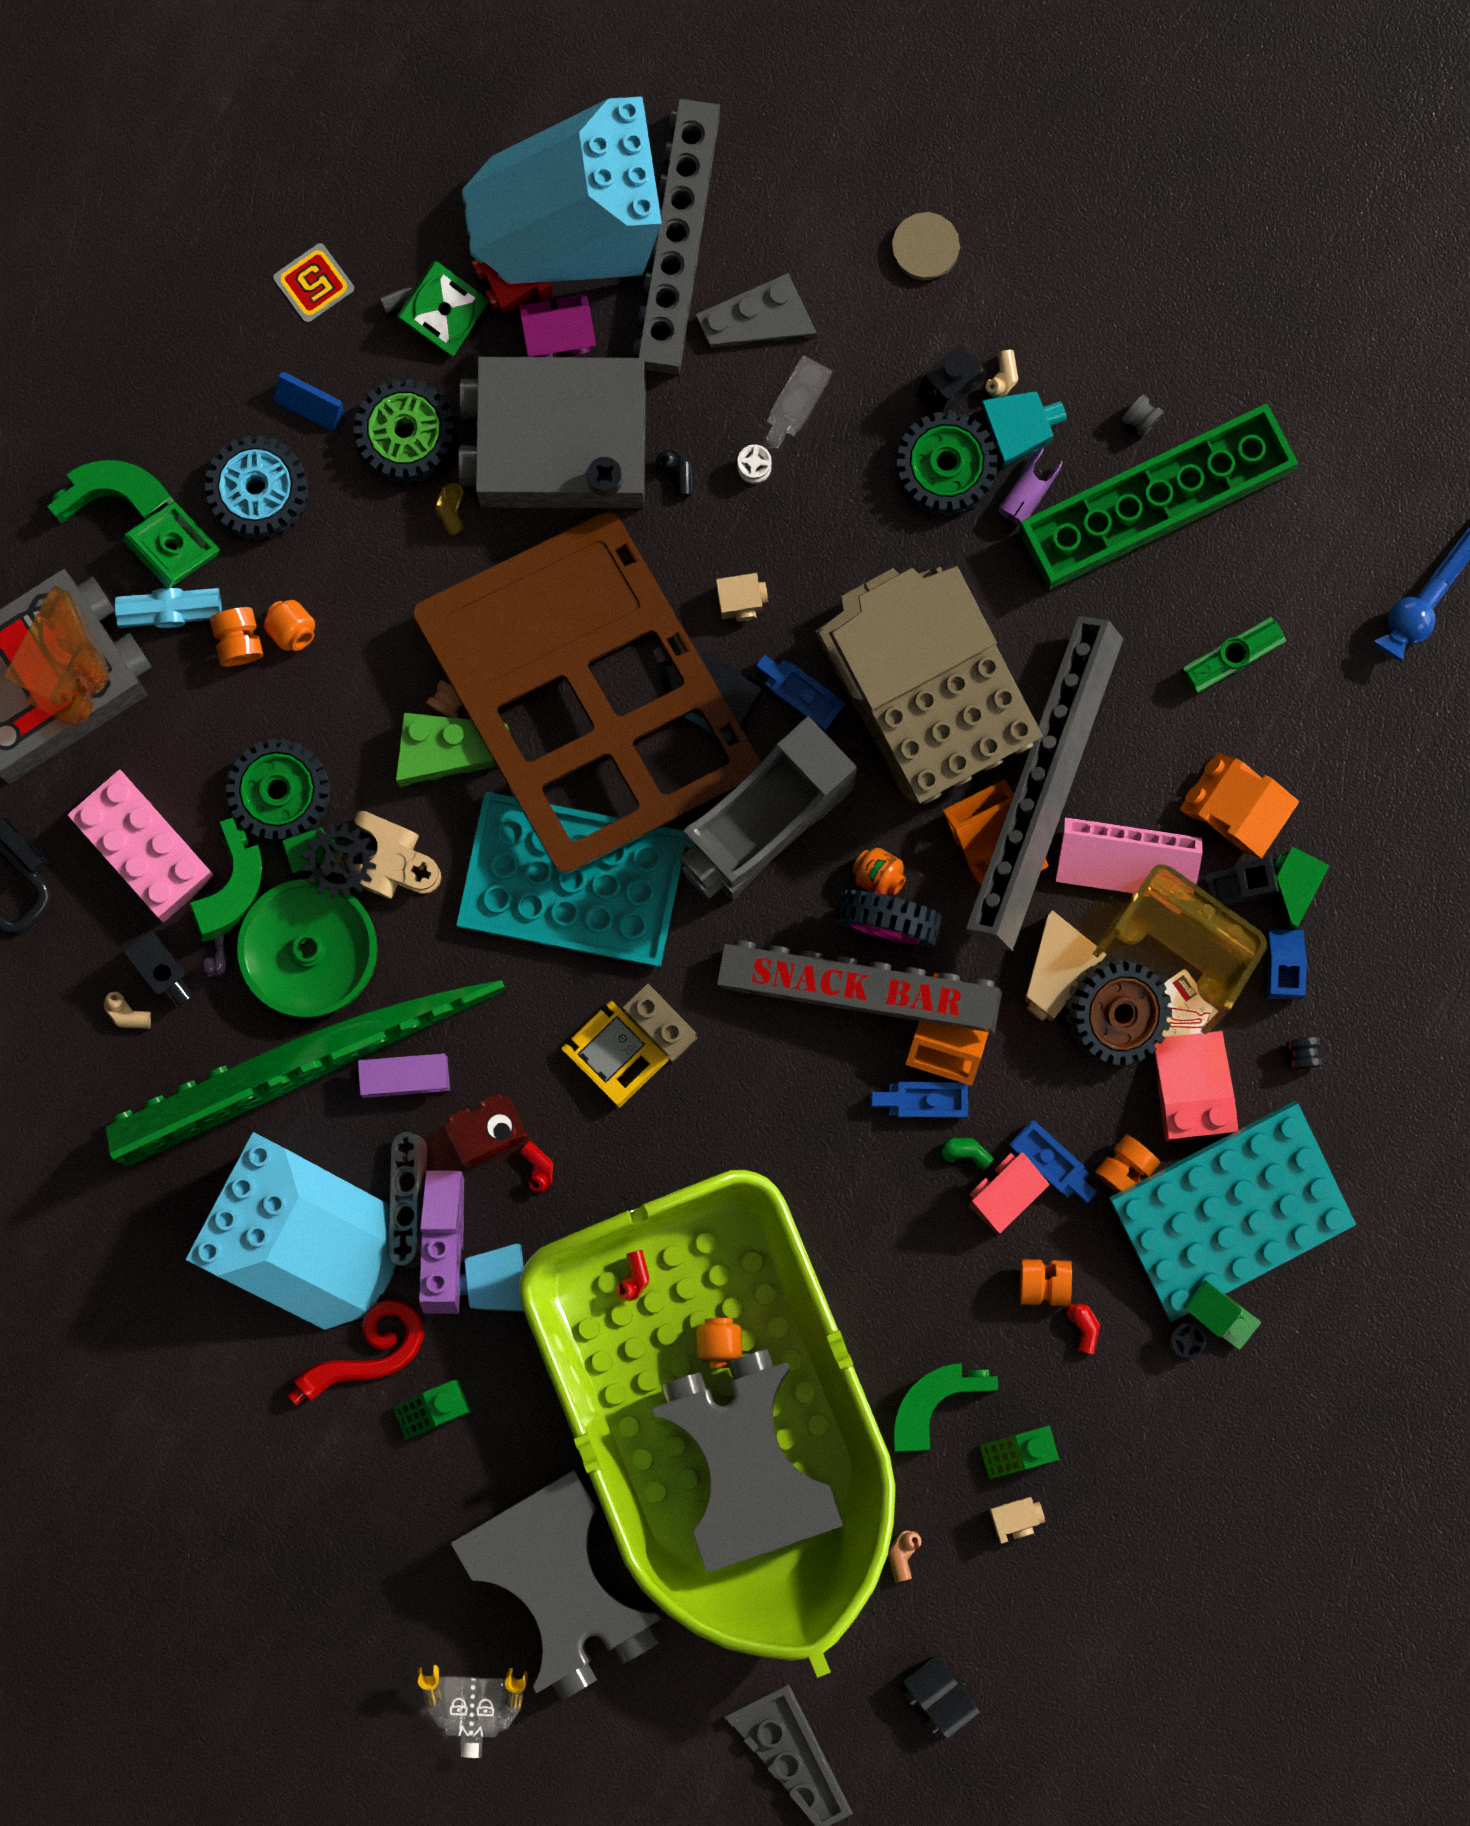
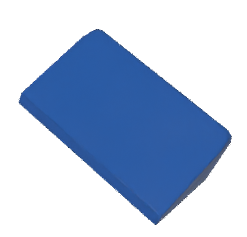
[274,372,345,431]

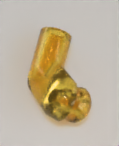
[435,482,465,536]

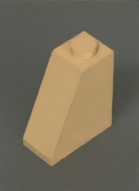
[1025,910,1107,1022]

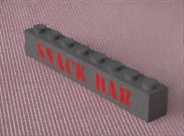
[717,940,1002,1034]

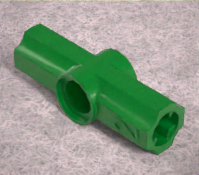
[1182,617,1286,695]

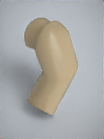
[985,350,1018,398]
[104,992,151,1029]

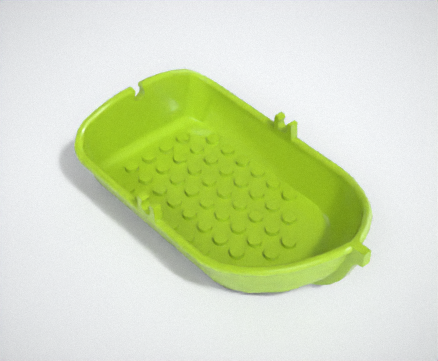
[519,1170,895,1678]

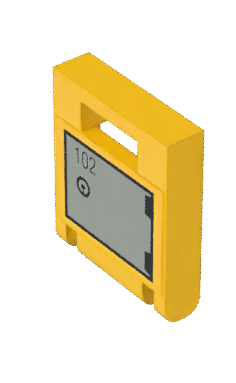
[561,1000,669,1108]

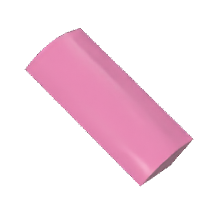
[1056,817,1202,902]

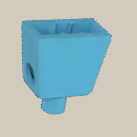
[460,1244,524,1312]

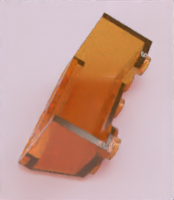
[4,586,110,727]

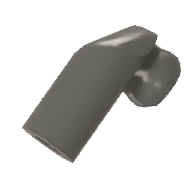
[379,287,414,314]

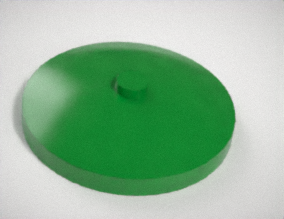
[237,879,378,1019]

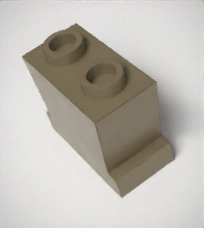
[623,984,697,1063]

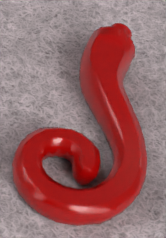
[287,1299,424,1406]

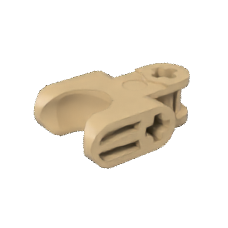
[333,811,442,899]

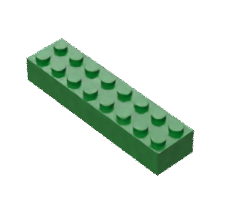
[1018,403,1298,590]

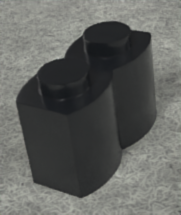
[902,1655,980,1739]

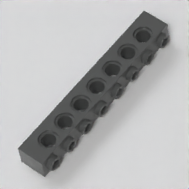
[633,99,720,375]

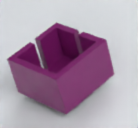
[520,294,596,357]

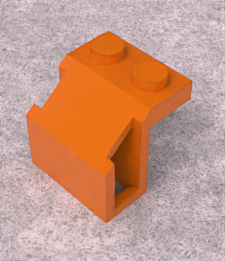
[1180,753,1299,859]
[943,779,1049,888]
[905,973,988,1086]

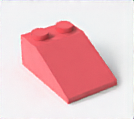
[1154,1031,1238,1142]

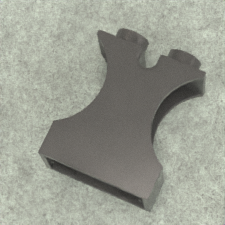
[679,716,857,901]
[652,1349,843,1573]
[451,1470,662,1702]

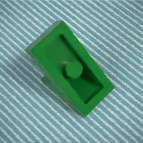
[1184,1280,1261,1350]

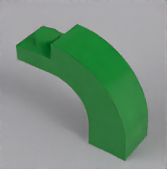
[47,460,173,524]
[190,818,262,943]
[893,1363,998,1452]

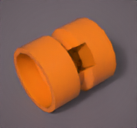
[209,607,264,667]
[1095,1134,1161,1193]
[1020,1259,1072,1306]

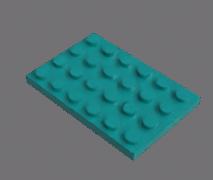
[456,791,687,968]
[1109,1101,1356,1322]

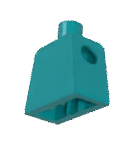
[981,392,1067,469]

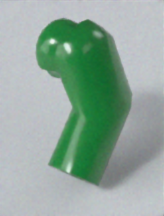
[941,1138,994,1171]

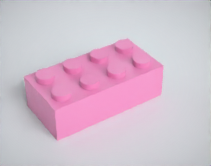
[68,769,216,923]

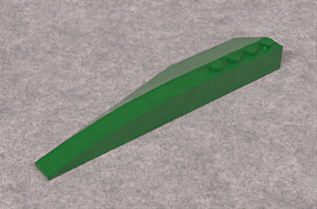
[106,980,506,1167]

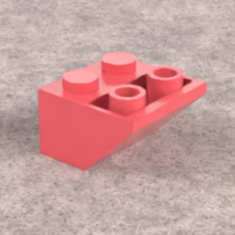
[969,1152,1050,1235]

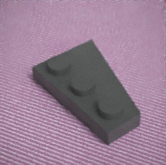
[696,273,817,348]

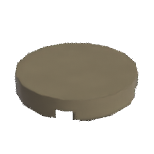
[892,212,960,281]

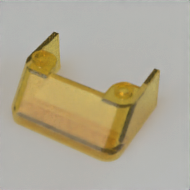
[1092,865,1267,1035]

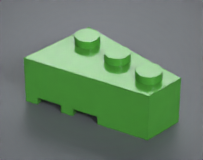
[396,713,510,787]

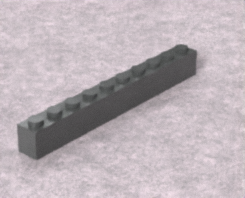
[966,616,1123,951]

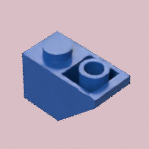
[1266,929,1307,1000]

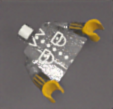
[418,1665,529,1758]

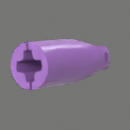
[998,448,1063,526]

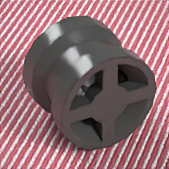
[1122,394,1164,438]

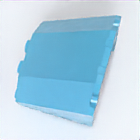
[462,97,662,284]
[186,1132,405,1330]

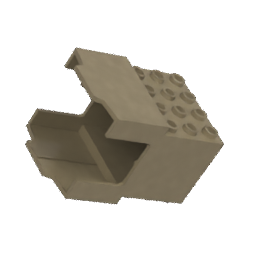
[815,566,1043,804]

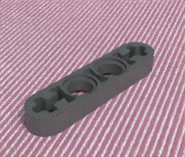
[389,1132,427,1269]

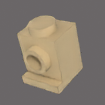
[989,1497,1046,1544]

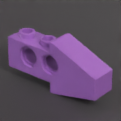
[419,1171,464,1314]

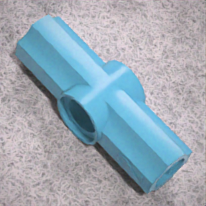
[115,588,222,628]

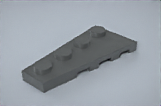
[725,1684,853,1826]

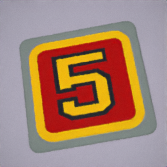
[273,243,354,322]

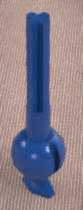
[1374,527,1470,662]

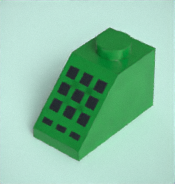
[1274,846,1329,930]
[393,1379,471,1440]
[979,1426,1059,1479]

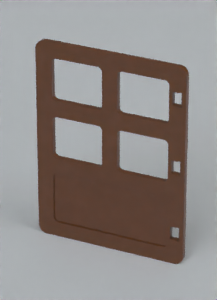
[413,512,761,874]

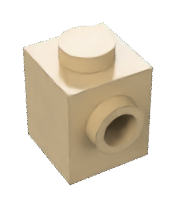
[716,573,768,622]

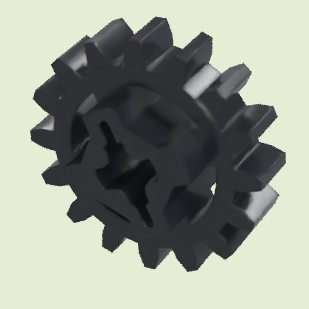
[301,823,377,899]

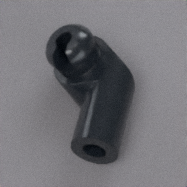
[657,450,692,497]

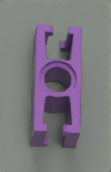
[358,1053,450,1098]

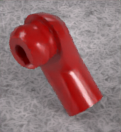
[519,1141,553,1193]
[616,1250,650,1301]
[1066,1303,1100,1355]

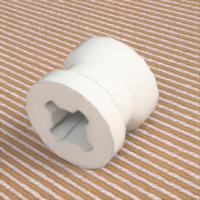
[738,444,771,484]

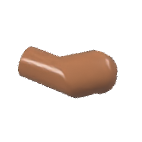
[888,1530,921,1583]

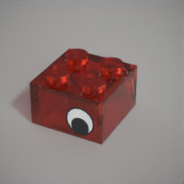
[445,1094,530,1169]

